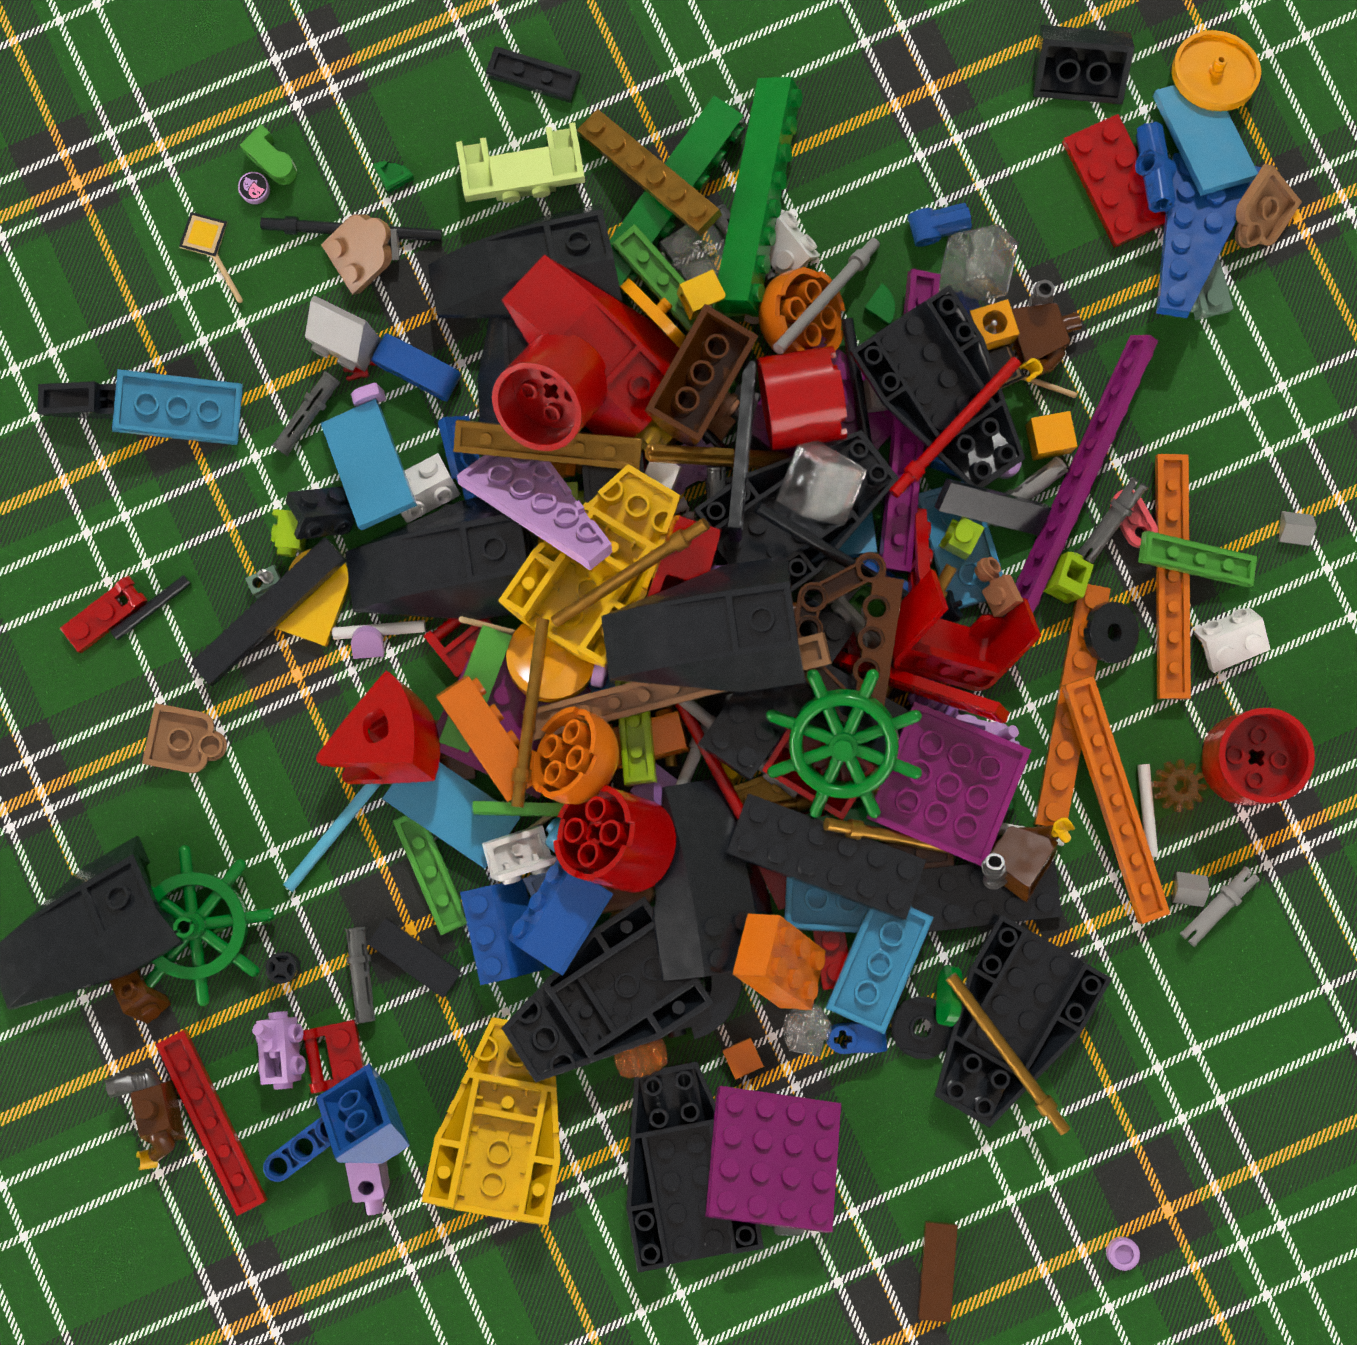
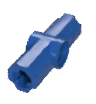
[1135,122,1176,213]

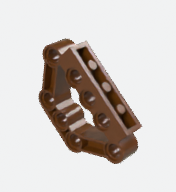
[793,552,904,723]

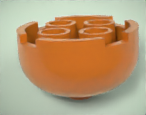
[758,267,845,354]
[529,707,619,805]

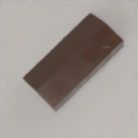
[644,304,758,446]

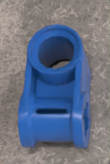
[825,1022,888,1054]

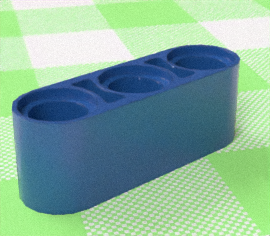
[370,333,462,402]
[263,1116,331,1182]

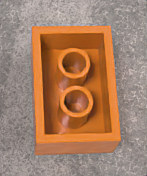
[733,914,826,1011]

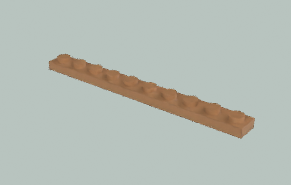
[523,632,832,741]

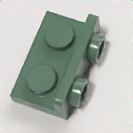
[1190,256,1234,320]

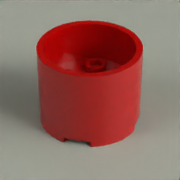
[492,332,609,451]
[757,346,847,451]
[1201,708,1315,806]
[553,785,676,893]

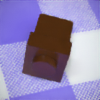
[109,969,171,1024]

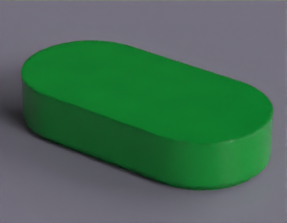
[936,964,962,1027]

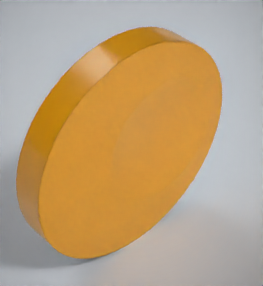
[1171,30,1261,111]
[620,278,686,348]
[506,623,595,703]

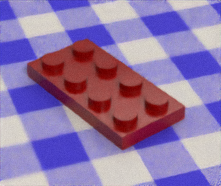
[1062,114,1166,248]

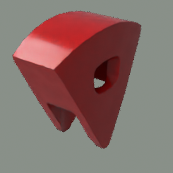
[646,515,722,597]
[316,670,440,784]

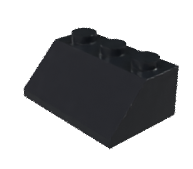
[1033,25,1135,104]

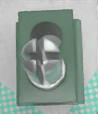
[245,565,281,599]

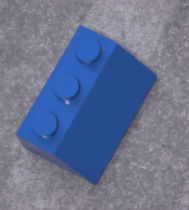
[508,859,613,976]
[460,878,545,985]
[316,1063,410,1164]

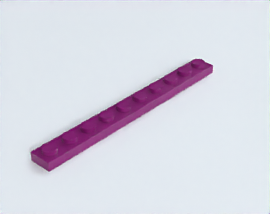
[879,269,941,574]
[1015,335,1158,612]

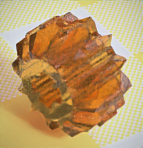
[1152,759,1207,812]
[614,1038,668,1079]

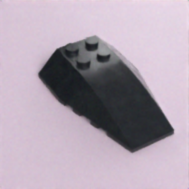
[652,778,773,981]
[502,896,714,1082]

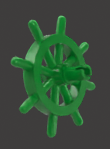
[766,669,922,819]
[144,845,275,1007]

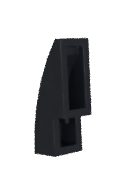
[37,381,116,419]

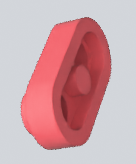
[1110,490,1158,548]

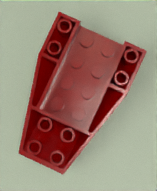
[501,255,679,438]

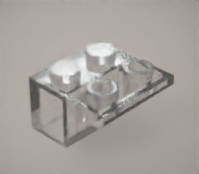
[939,224,1018,301]
[776,441,867,526]

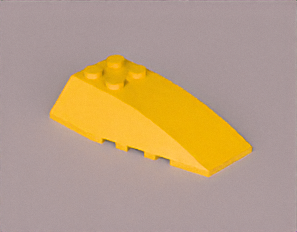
[498,464,681,667]
[421,1017,560,1225]

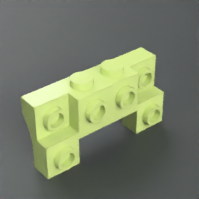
[456,122,585,203]

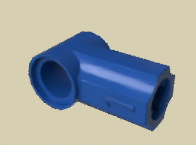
[907,203,972,247]

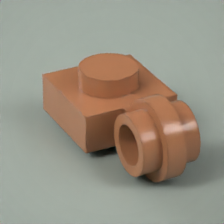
[708,392,740,441]
[975,557,1023,617]

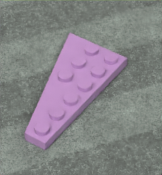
[457,455,613,570]

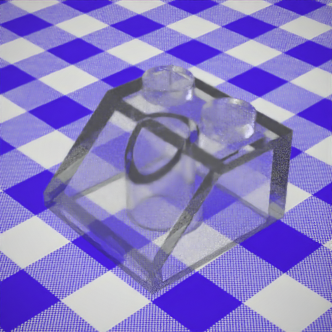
[660,224,725,281]

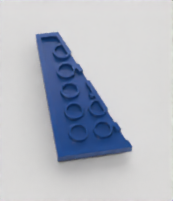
[1156,153,1262,318]

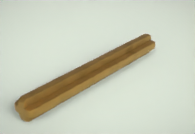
[645,444,790,468]

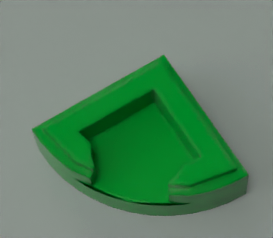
[373,161,414,193]
[864,283,895,326]

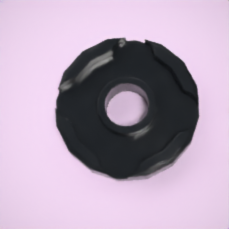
[1083,602,1139,663]
[891,996,953,1059]

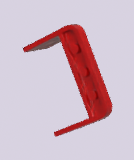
[892,569,1041,691]

